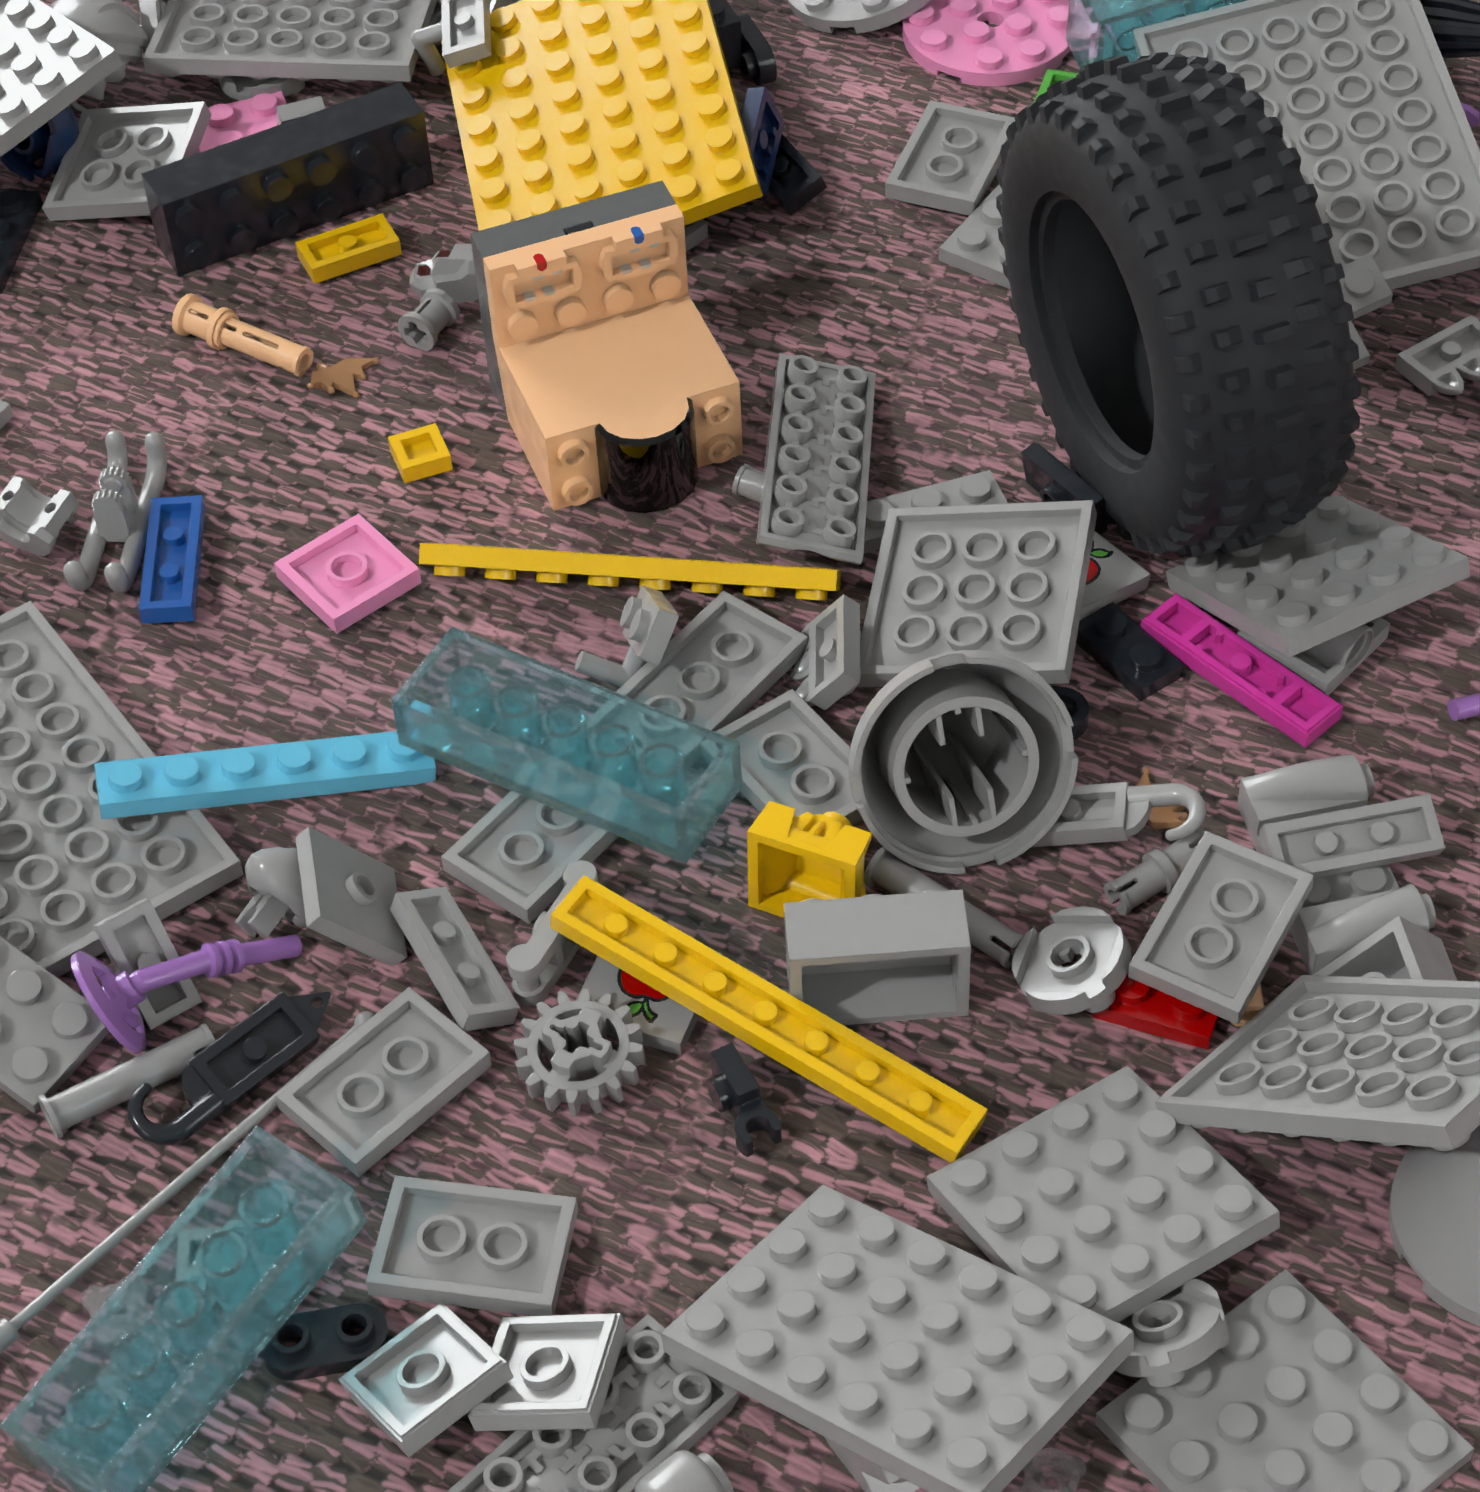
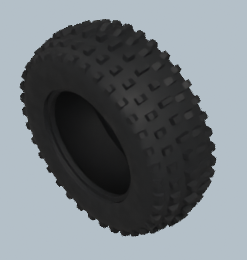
[996,52,1361,557]

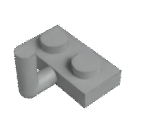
[411,0,492,76]
[575,585,679,687]

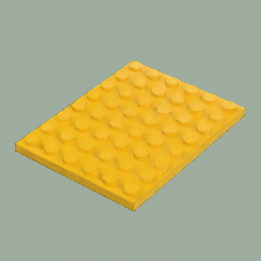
[441,0,763,231]

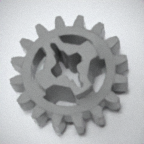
[514,988,646,1116]

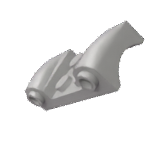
[1237,754,1436,975]

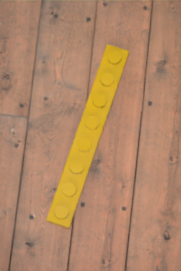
[419,542,841,600]
[550,875,988,1163]

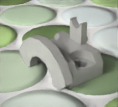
[0,476,79,556]

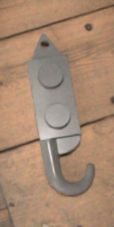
[1032,782,1206,847]

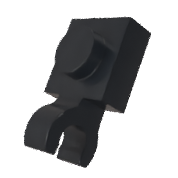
[706,1043,782,1157]

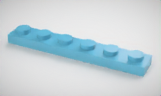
[94,728,436,819]

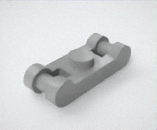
[506,860,599,1006]

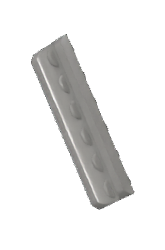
[756,353,876,565]
[447,1314,739,1492]

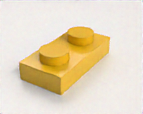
[295,213,402,284]

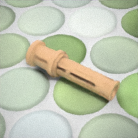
[172,293,313,377]

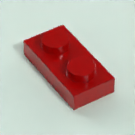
[1093,973,1219,1050]

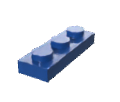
[139,495,206,624]

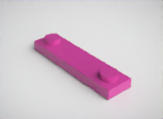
[1140,593,1343,748]

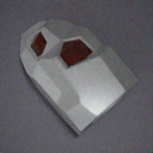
[409,243,479,302]

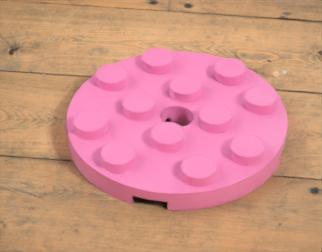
[902,0,1079,86]

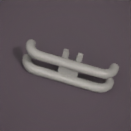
[63,430,167,593]

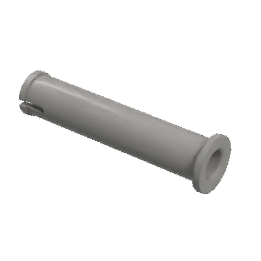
[864,847,1024,968]
[37,1023,216,1140]

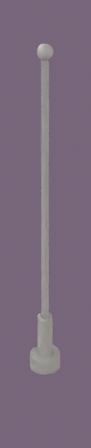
[0,1011,374,1354]

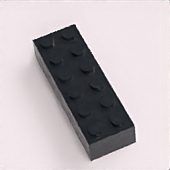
[141,82,434,277]

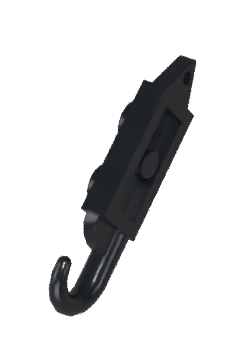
[128,991,331,1146]

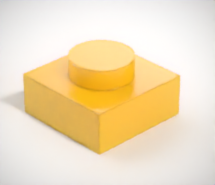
[388,423,453,483]

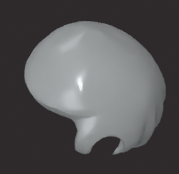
[49,0,150,114]

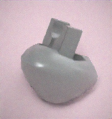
[234,847,307,938]

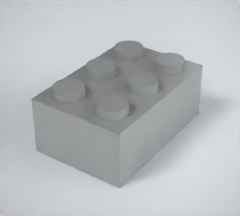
[784,889,971,1025]

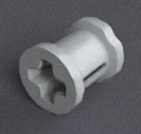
[397,288,460,351]

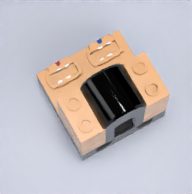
[470,181,743,513]

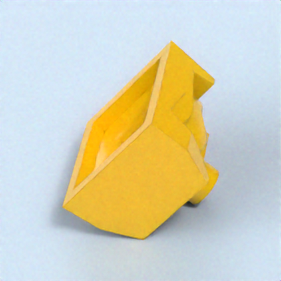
[747,801,872,917]

